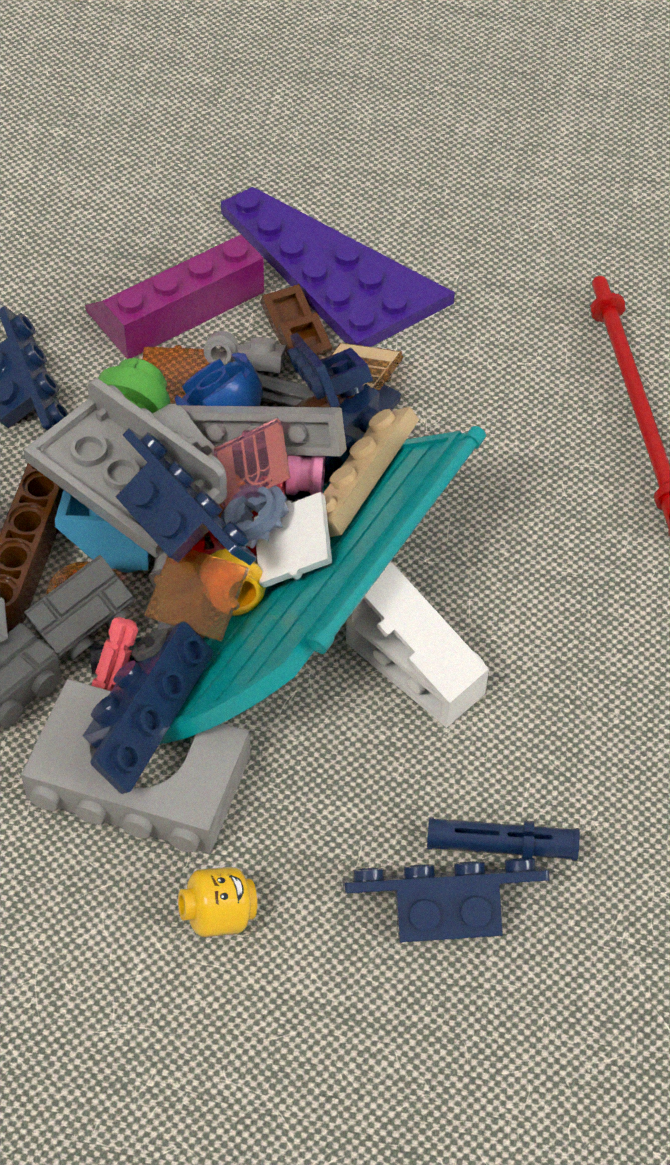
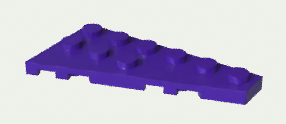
[221,187,455,347]

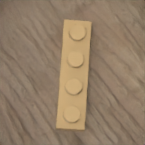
[323,406,419,537]

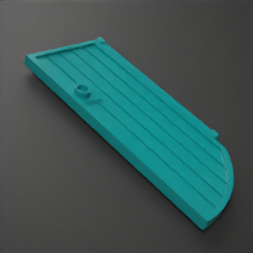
[159,426,486,745]

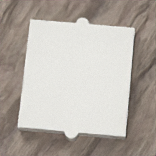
[254,492,332,588]

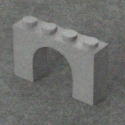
[21,679,251,854]

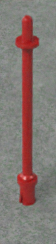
[590,275,670,536]

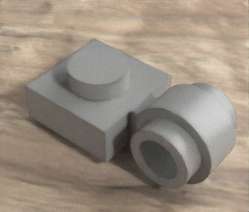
[204,331,286,373]

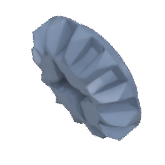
[220,483,289,548]

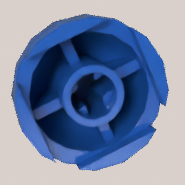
[175,353,263,406]

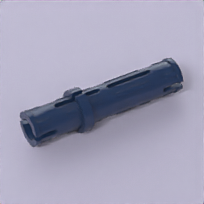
[427,817,580,861]

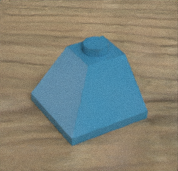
[55,490,151,573]

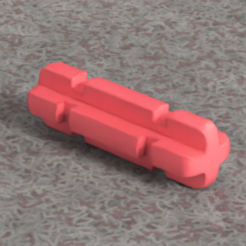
[91,617,138,691]

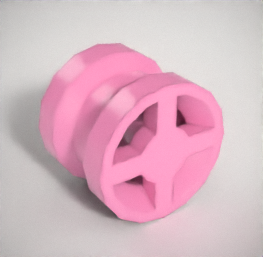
[286,455,325,495]

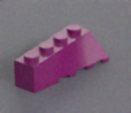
[85,234,264,359]

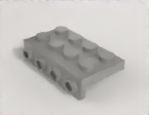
[23,378,227,559]

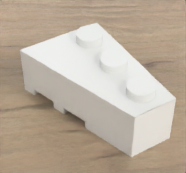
[346,562,489,728]

